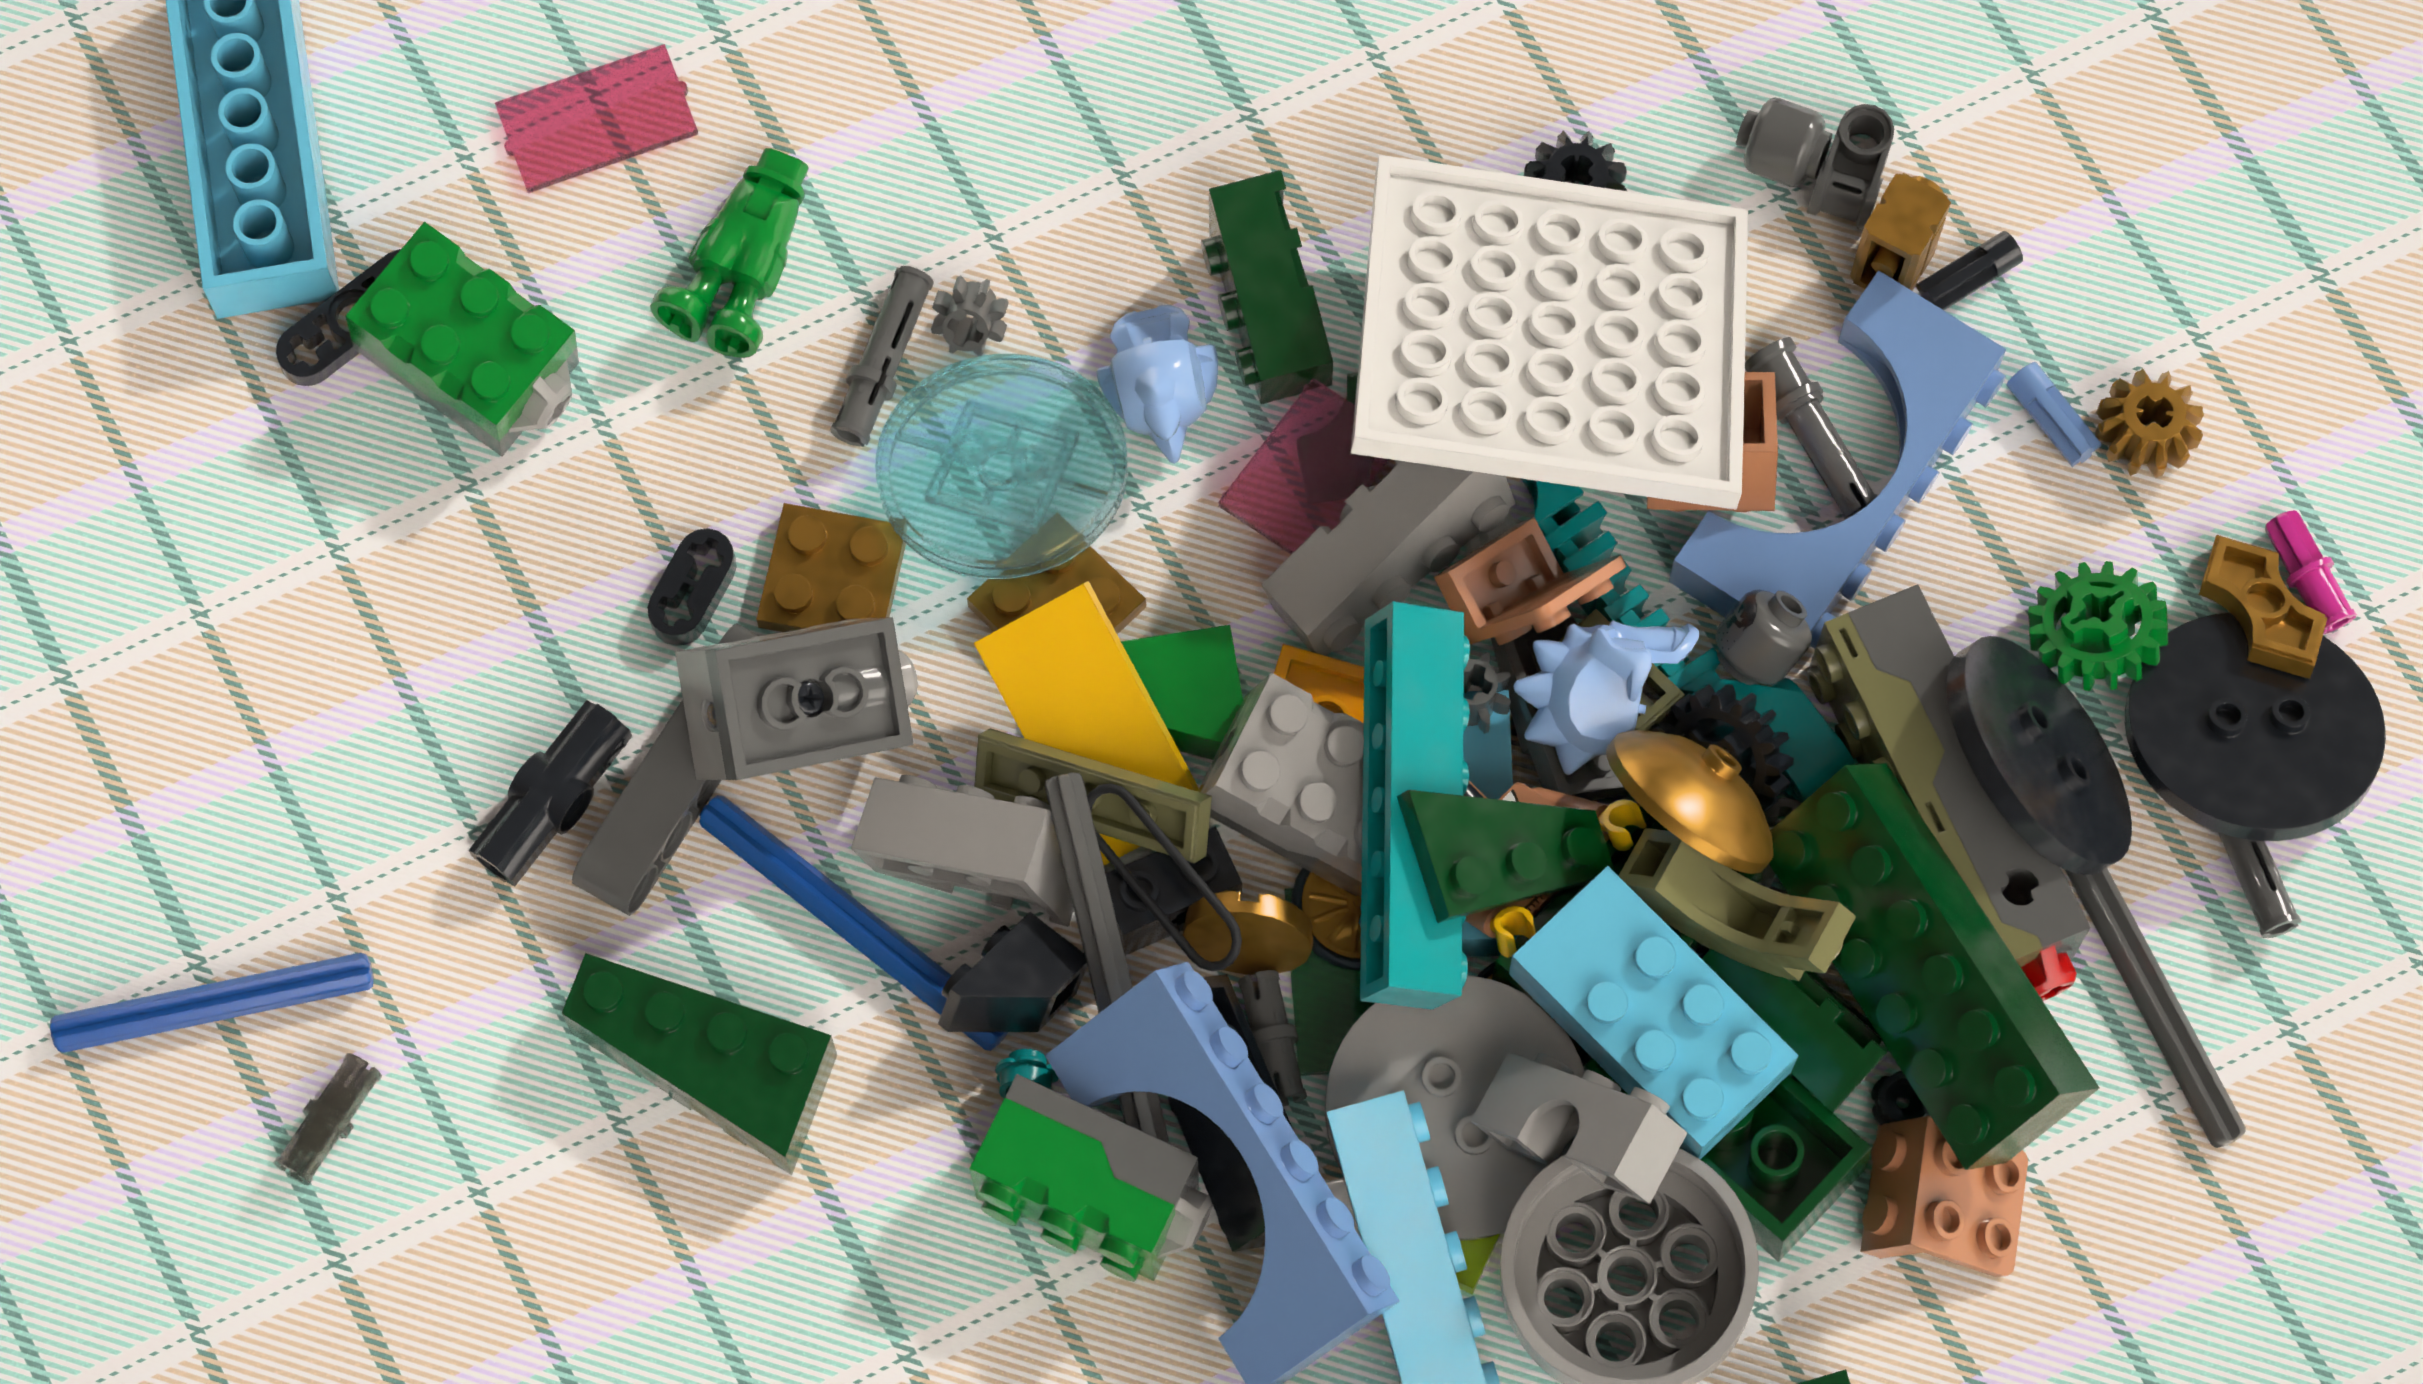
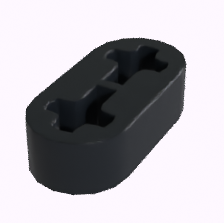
[647,528,737,646]

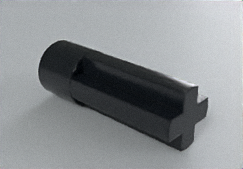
[1915,231,2023,310]

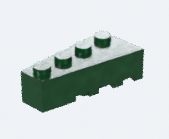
[562,953,837,1175]

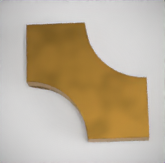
[2198,535,2327,679]

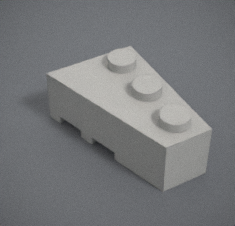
[851,775,1074,927]

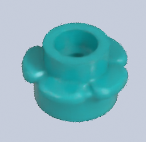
[995,1049,1059,1099]

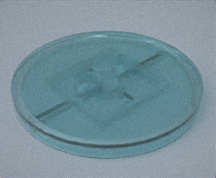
[875,354,1128,579]

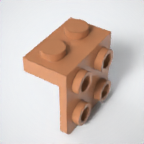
[1434,517,1626,645]
[1860,1116,2028,1277]

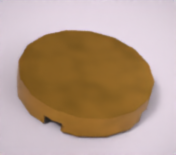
[1182,891,1313,975]

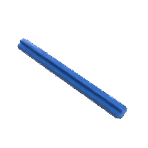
[699,795,1008,1051]

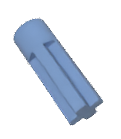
[2006,362,2102,467]

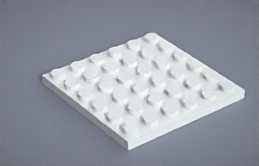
[1351,155,1748,510]

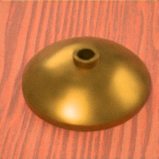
[1606,730,1773,874]

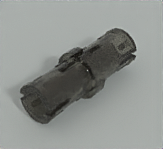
[273,1053,382,1185]

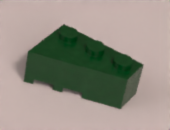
[1701,949,1888,1113]

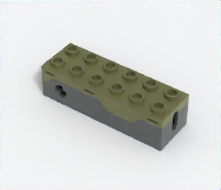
[1807,584,2091,1001]

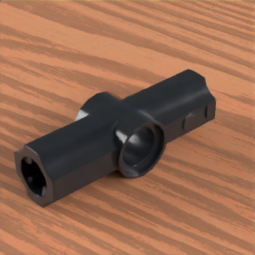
[469,700,632,887]

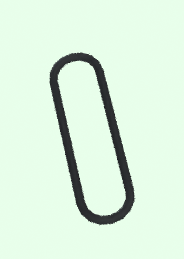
[1087,783,1242,972]

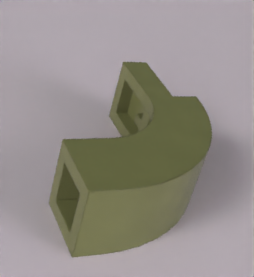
[1619,828,1856,981]

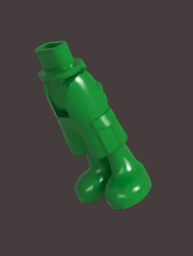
[650,148,809,358]

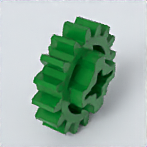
[2028,561,2168,691]

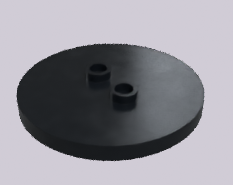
[2124,612,2386,841]
[1947,636,2132,875]

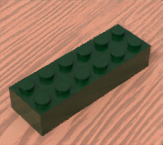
[1769,763,2100,1170]

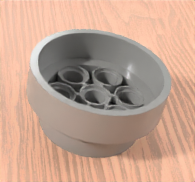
[1500,1149,1759,1384]

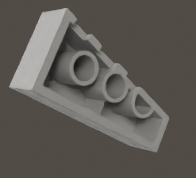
[1261,460,1516,656]

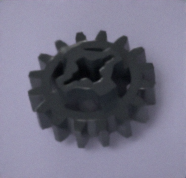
[1659,684,1794,813]

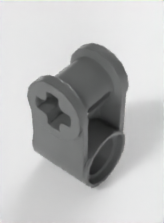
[1807,104,1894,231]

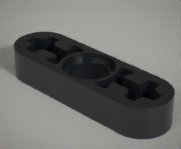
[276,249,401,386]

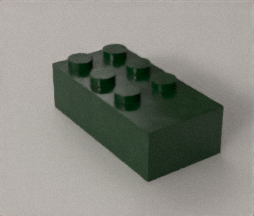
[1584,1058,1872,1262]

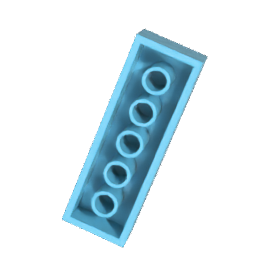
[166,0,339,319]

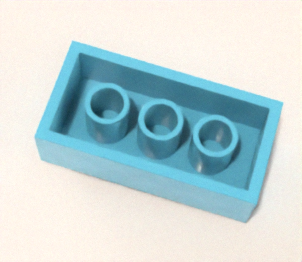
[1509,866,1799,1159]

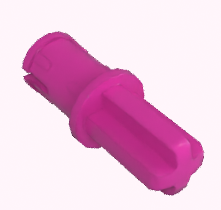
[2265,510,2357,634]

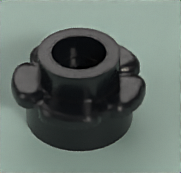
[1871,1071,1930,1126]

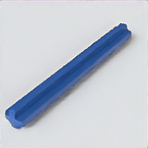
[50,953,374,1053]

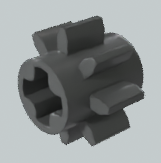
[931,276,1009,357]
[1464,652,1511,734]

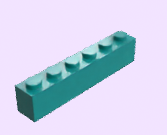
[1360,601,1470,1010]

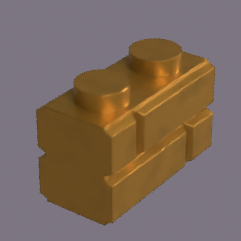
[1850,173,1951,291]

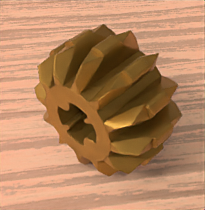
[2095,368,2204,478]

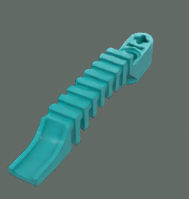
[1520,478,1855,803]

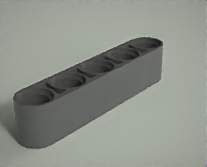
[572,623,759,916]

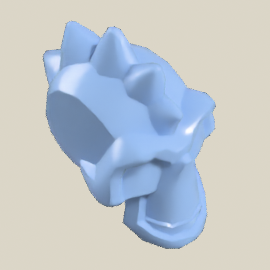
[1096,305,1218,464]
[1514,620,1699,775]

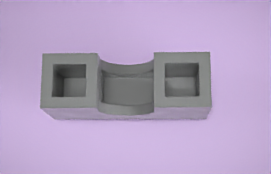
[1471,1052,1687,1204]

